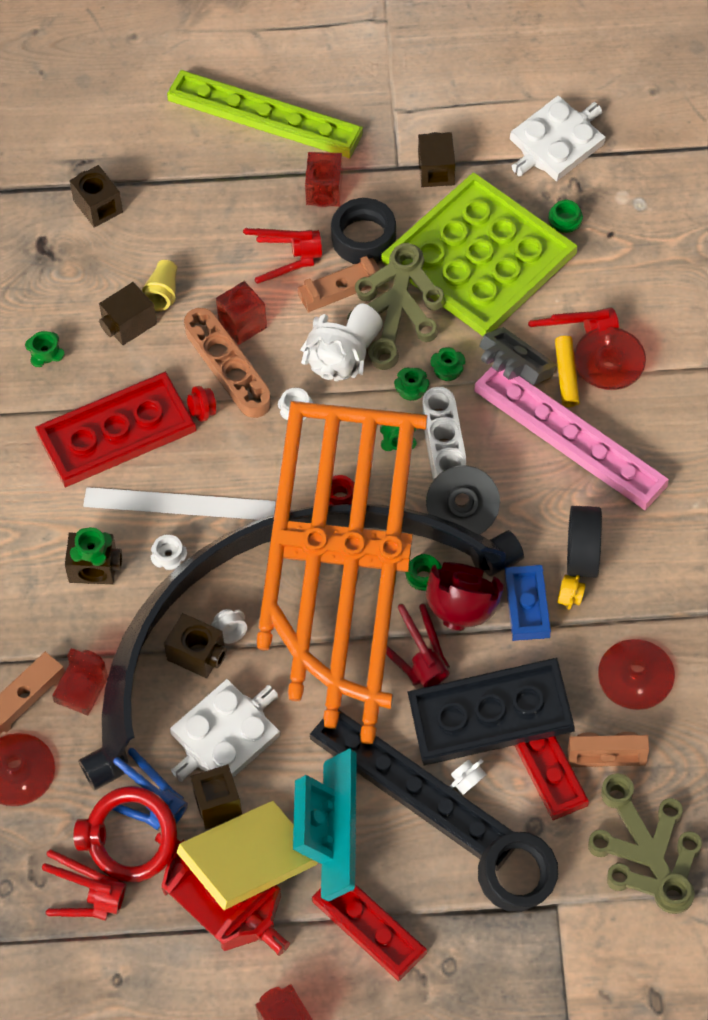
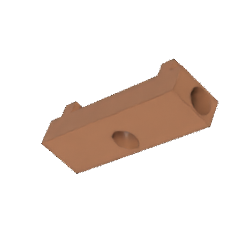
[298,256,380,313]
[0,651,65,735]

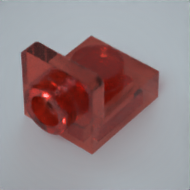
[52,648,108,716]

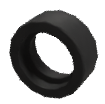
[331,197,397,264]
[567,506,602,578]
[478,832,558,912]

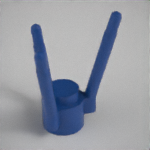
[112,748,188,831]

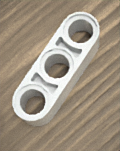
[423,387,466,480]

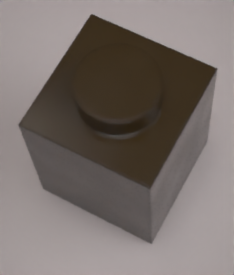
[99,282,157,345]

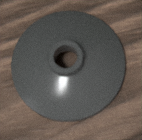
[426,465,500,535]

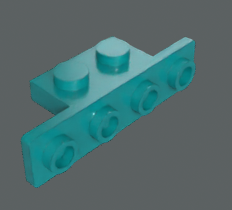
[293,749,357,902]

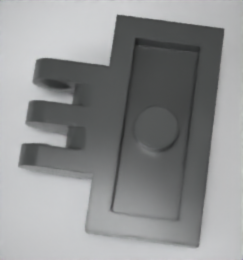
[479,327,557,385]

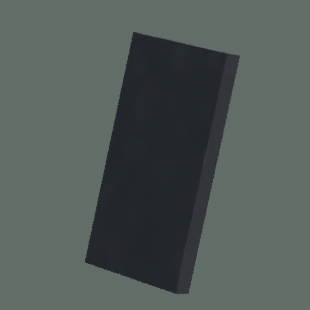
[407,658,575,766]

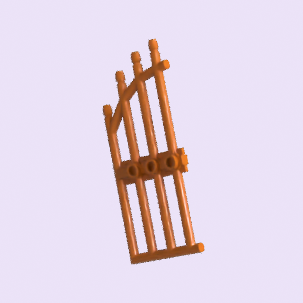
[257,401,428,744]

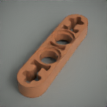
[184,308,271,418]

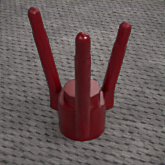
[386,603,450,688]

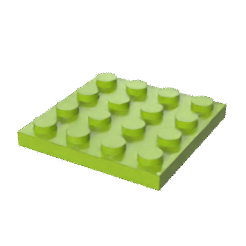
[382,172,578,336]

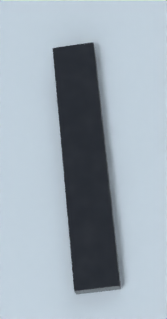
[310,709,516,871]

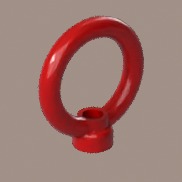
[73,786,177,882]

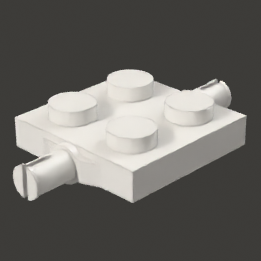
[510,95,606,182]
[170,679,280,782]

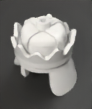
[300,303,383,382]

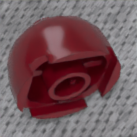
[426,562,504,631]

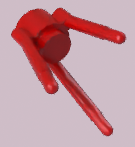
[243,228,322,284]
[528,307,619,360]
[42,849,126,921]

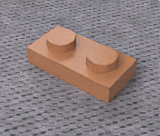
[567,732,649,767]

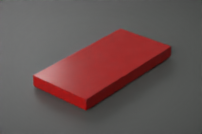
[35,371,196,488]

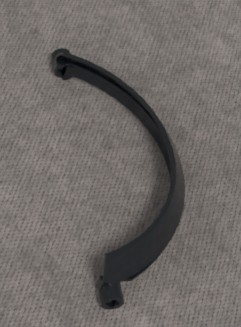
[78,503,524,791]

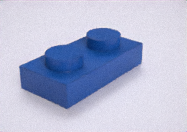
[504,565,551,641]

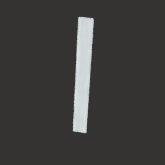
[83,487,276,520]

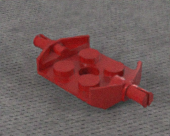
[155,832,290,956]

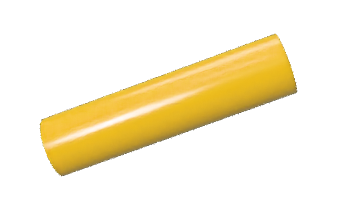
[555,335,580,407]

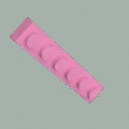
[474,367,669,511]

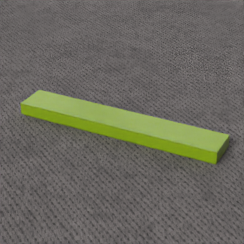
[167,70,363,159]

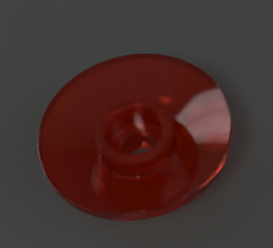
[574,327,646,390]
[598,639,675,710]
[0,733,55,806]

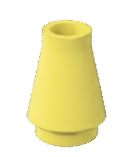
[142,260,177,311]

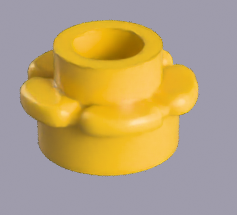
[557,574,586,610]

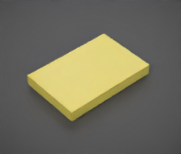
[177,801,318,910]

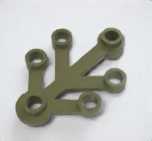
[347,243,445,370]
[588,773,702,914]

